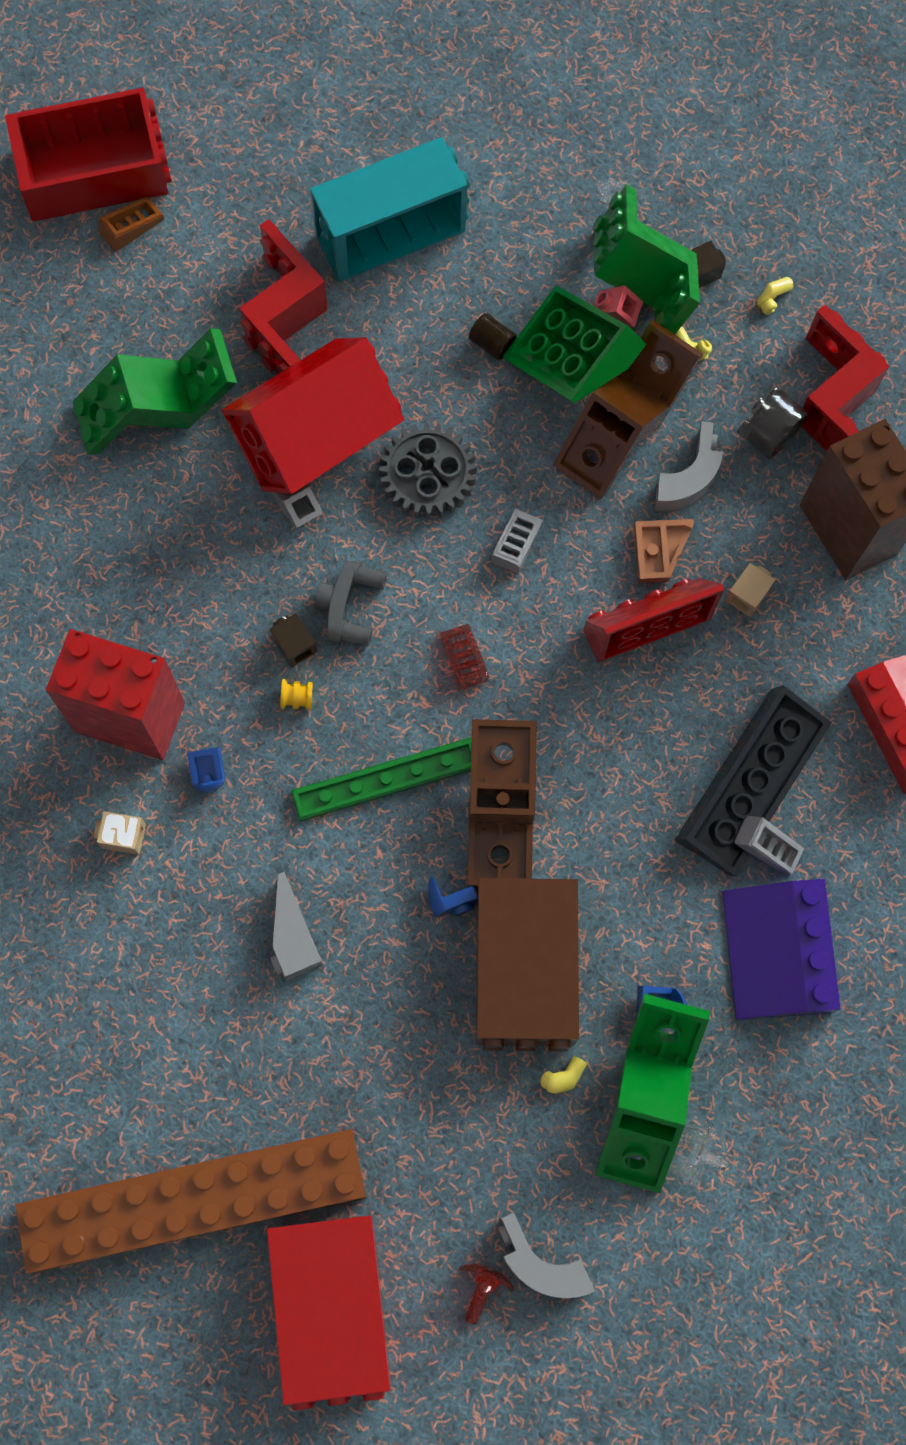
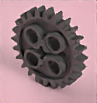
[379,423,477,519]

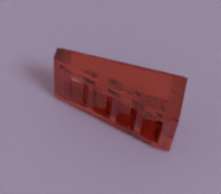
[439,624,489,691]

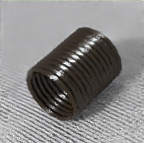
[469,313,517,360]

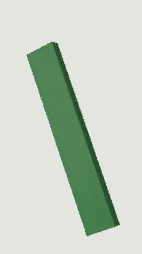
[291,737,472,822]

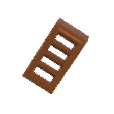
[98,196,164,252]

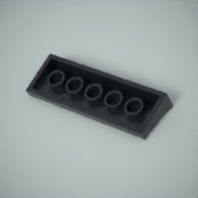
[674,685,832,877]

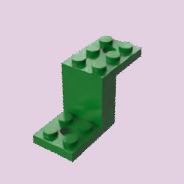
[593,184,700,334]
[72,328,237,455]
[595,993,710,1193]

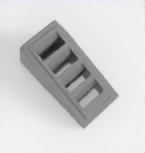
[491,509,543,574]
[735,816,804,876]

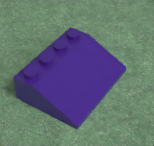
[722,879,841,1020]

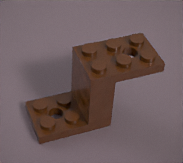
[553,320,703,498]

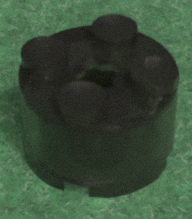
[737,386,809,460]

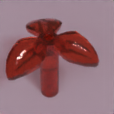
[459,1264,515,1325]

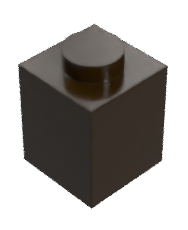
[691,241,726,288]
[269,613,317,668]

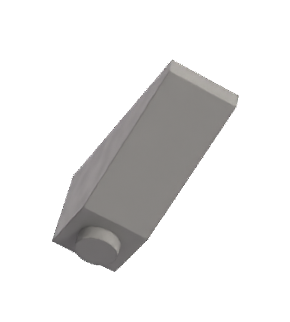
[270,872,323,981]

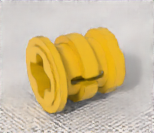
[280,679,313,710]

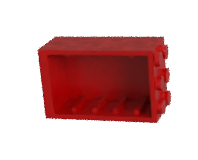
[5,87,172,222]
[221,337,404,494]
[45,629,185,761]
[267,1215,391,1410]

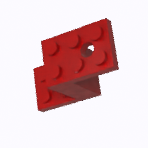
[239,219,328,374]
[796,304,889,452]

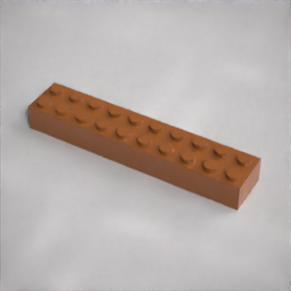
[15,1129,367,1274]

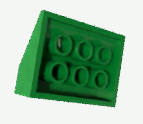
[503,285,646,404]

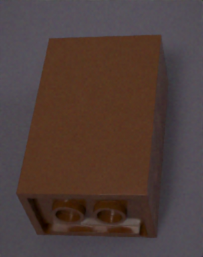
[799,419,906,580]
[476,878,579,1052]

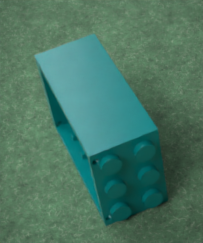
[310,137,470,282]

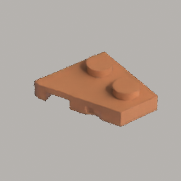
[634,519,694,583]

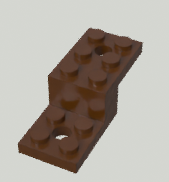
[467,719,537,888]

